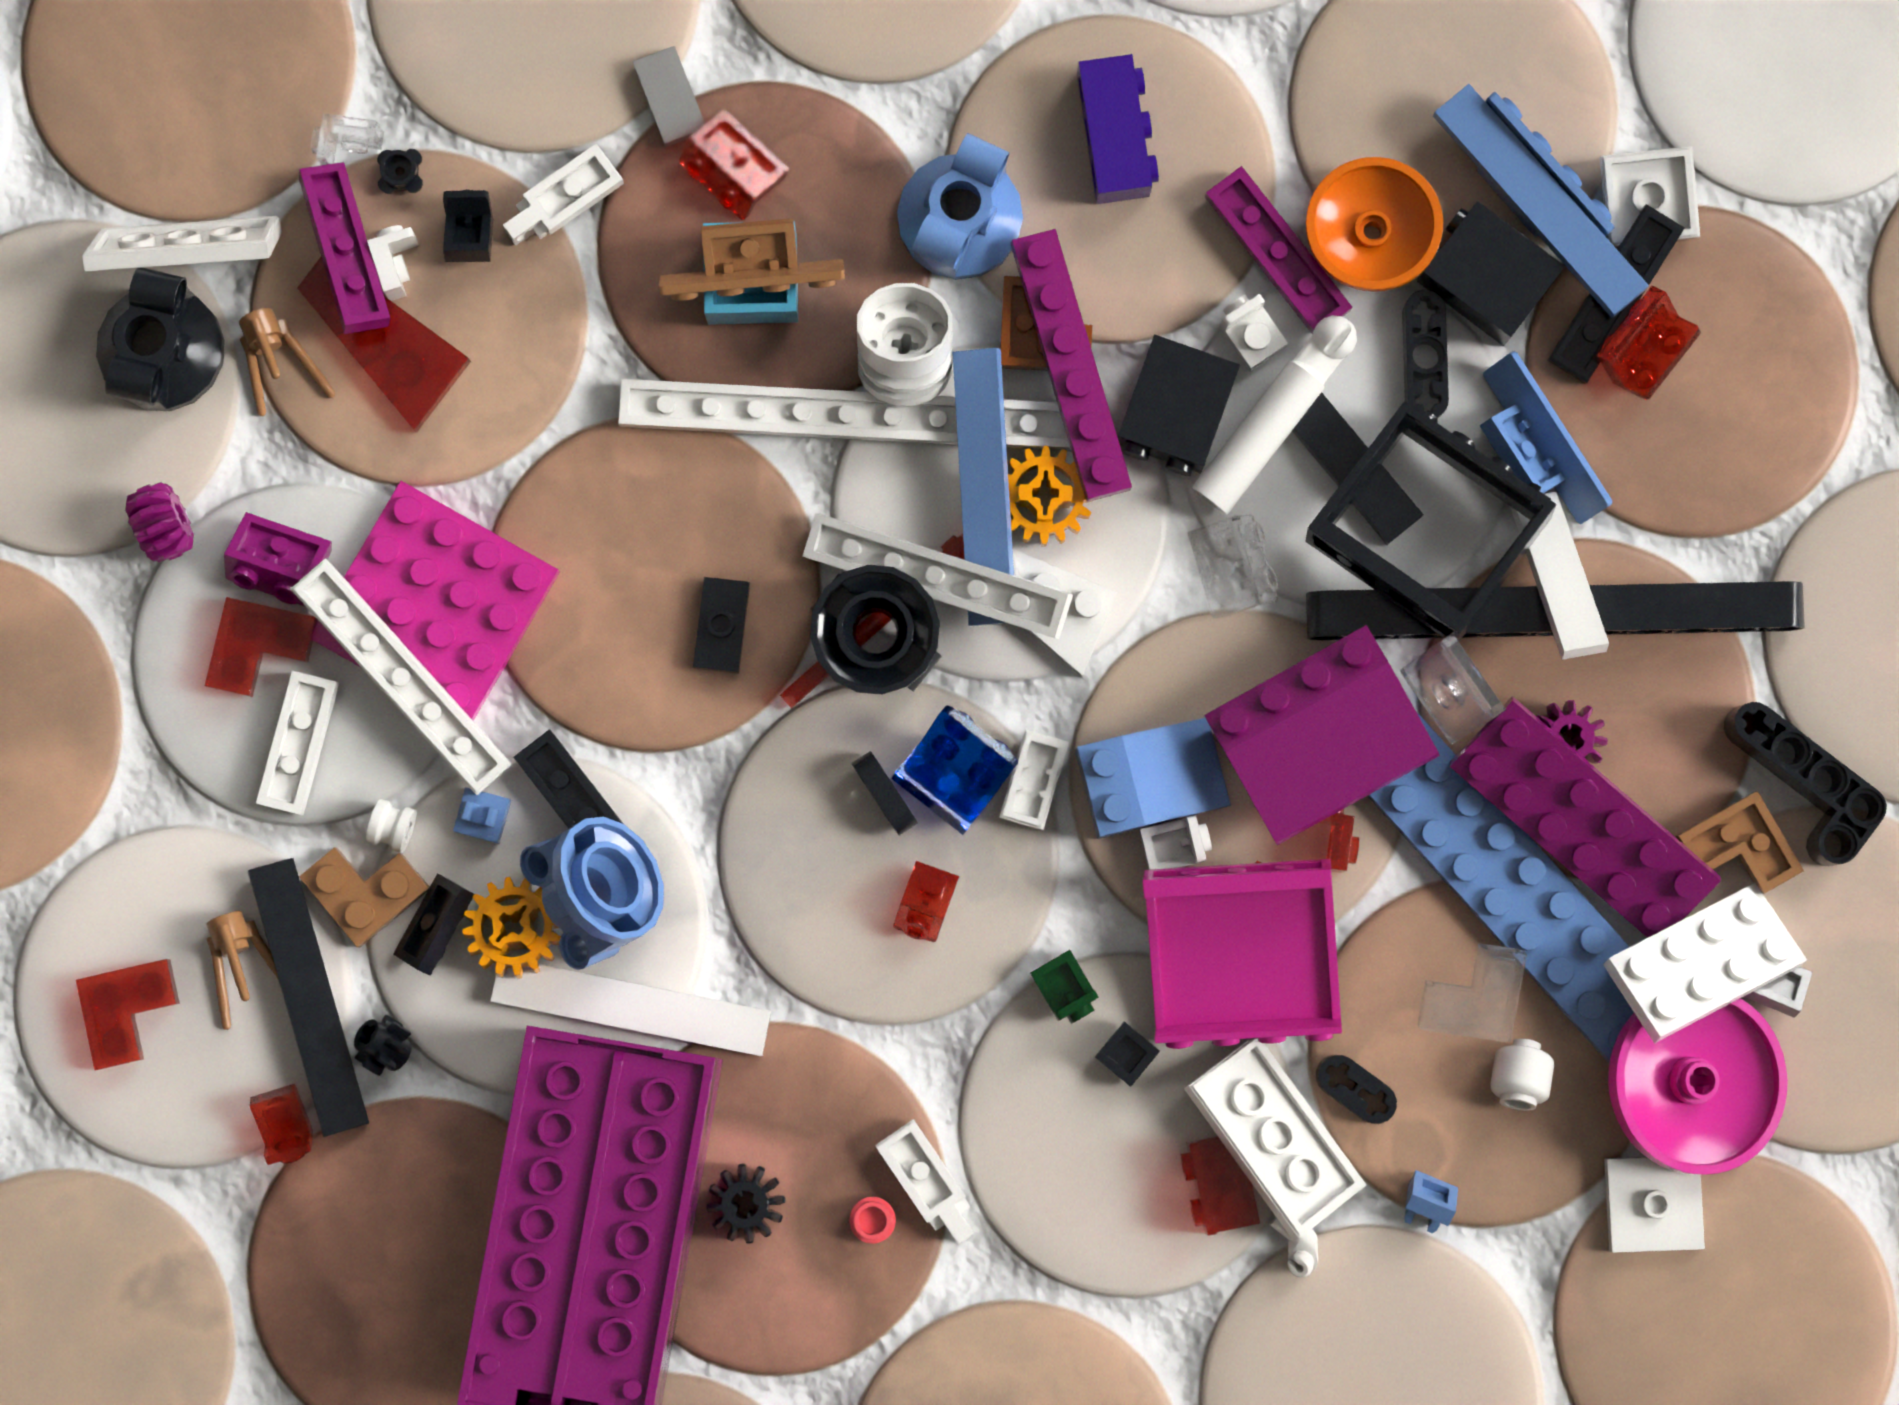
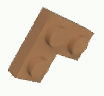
[1675,791,1804,894]
[299,847,430,948]

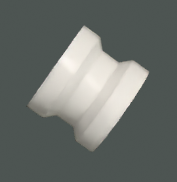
[366,799,417,853]

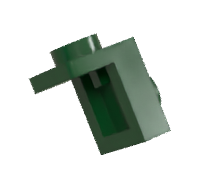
[1030,950,1099,1024]

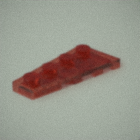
[297,257,471,433]

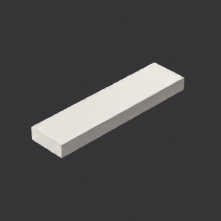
[1510,492,1609,660]

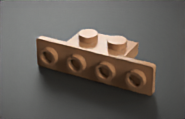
[659,218,845,300]

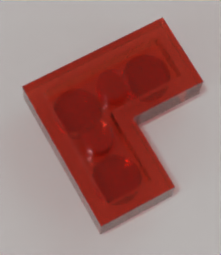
[204,597,318,697]
[76,959,180,1070]

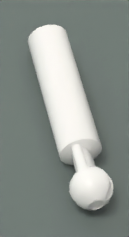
[1192,315,1357,515]

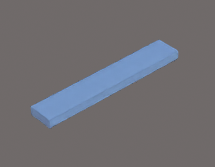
[1433,84,1649,318]
[952,347,1014,626]

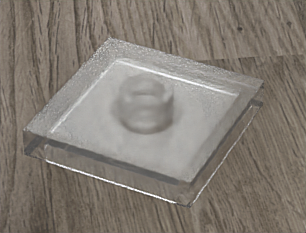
[1400,633,1506,745]

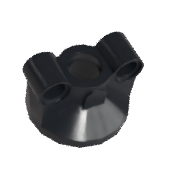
[96,267,225,411]
[810,565,942,695]

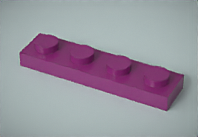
[299,162,390,334]
[1205,166,1353,335]

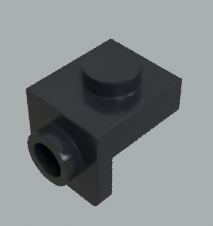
[443,189,494,262]

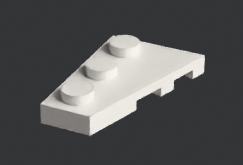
[1013,549,1118,677]

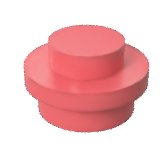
[849,1196,896,1244]

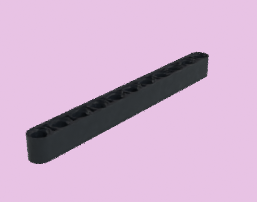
[1306,581,1805,641]

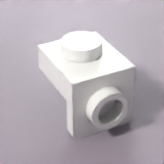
[1139,815,1212,870]

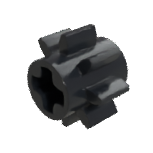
[354,1015,412,1076]

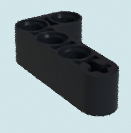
[1724,702,1887,866]

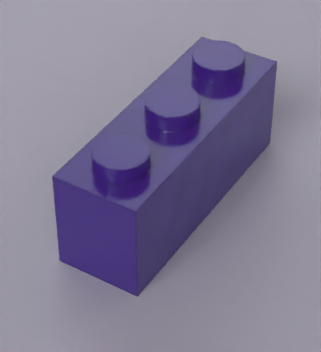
[1077,54,1159,204]

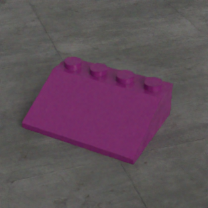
[1204,625,1440,845]

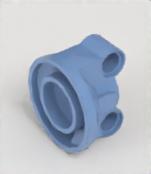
[897,133,1023,280]
[520,817,664,970]

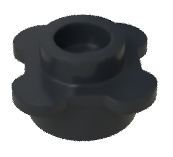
[377,149,423,194]

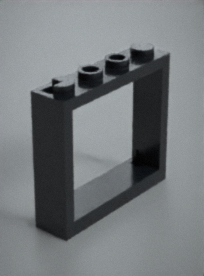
[1305,401,1557,646]

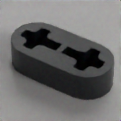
[851,751,918,836]
[1316,1055,1397,1124]

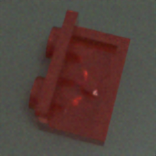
[1597,286,1701,400]

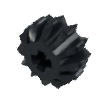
[706,1163,786,1244]

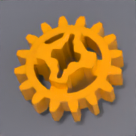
[1008,446,1092,547]
[462,877,561,979]

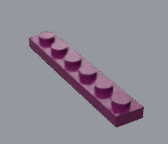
[1011,229,1132,502]

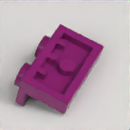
[224,512,332,607]

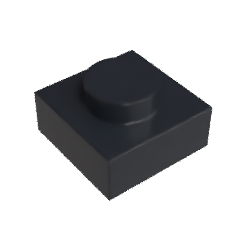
[1095,1021,1160,1087]

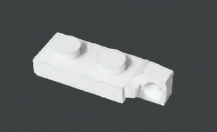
[503,144,624,245]
[875,1119,974,1244]

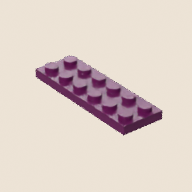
[1450,696,1721,938]

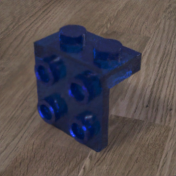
[891,705,1018,835]

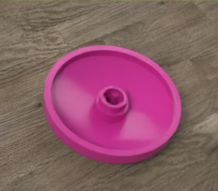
[1608,998,1788,1175]

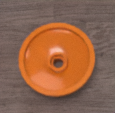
[1306,157,1443,292]

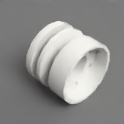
[857,283,952,406]

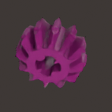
[125,482,194,563]
[1536,700,1608,764]

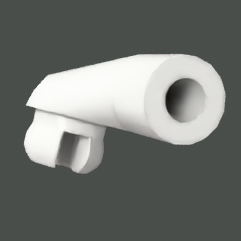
[1270,1216,1318,1278]

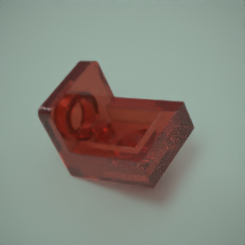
[1319,809,1359,873]
[893,861,959,942]
[249,1084,313,1165]

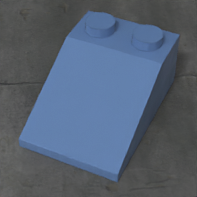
[1075,718,1231,839]

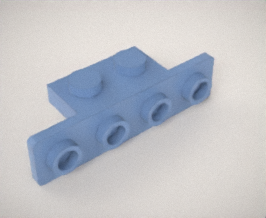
[1477,92,1614,238]
[1480,351,1612,524]

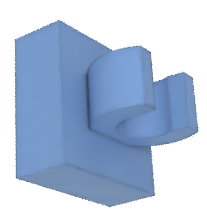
[453,787,512,844]
[1405,1170,1458,1233]

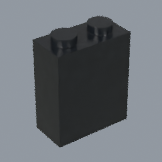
[1417,201,1565,346]
[1118,334,1240,476]

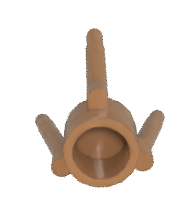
[239,308,335,416]
[206,911,278,1030]

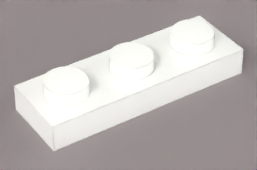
[256,670,339,816]

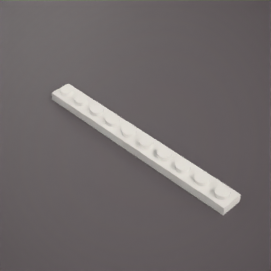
[618,379,1071,451]

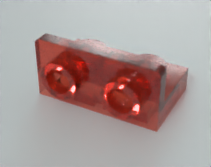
[679,109,789,220]
[1180,1136,1260,1236]

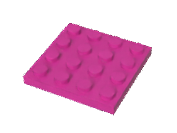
[308,481,560,721]

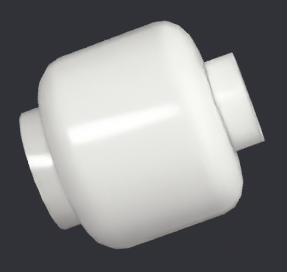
[1490,1039,1554,1111]

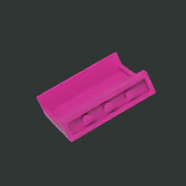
[1143,859,1342,1049]

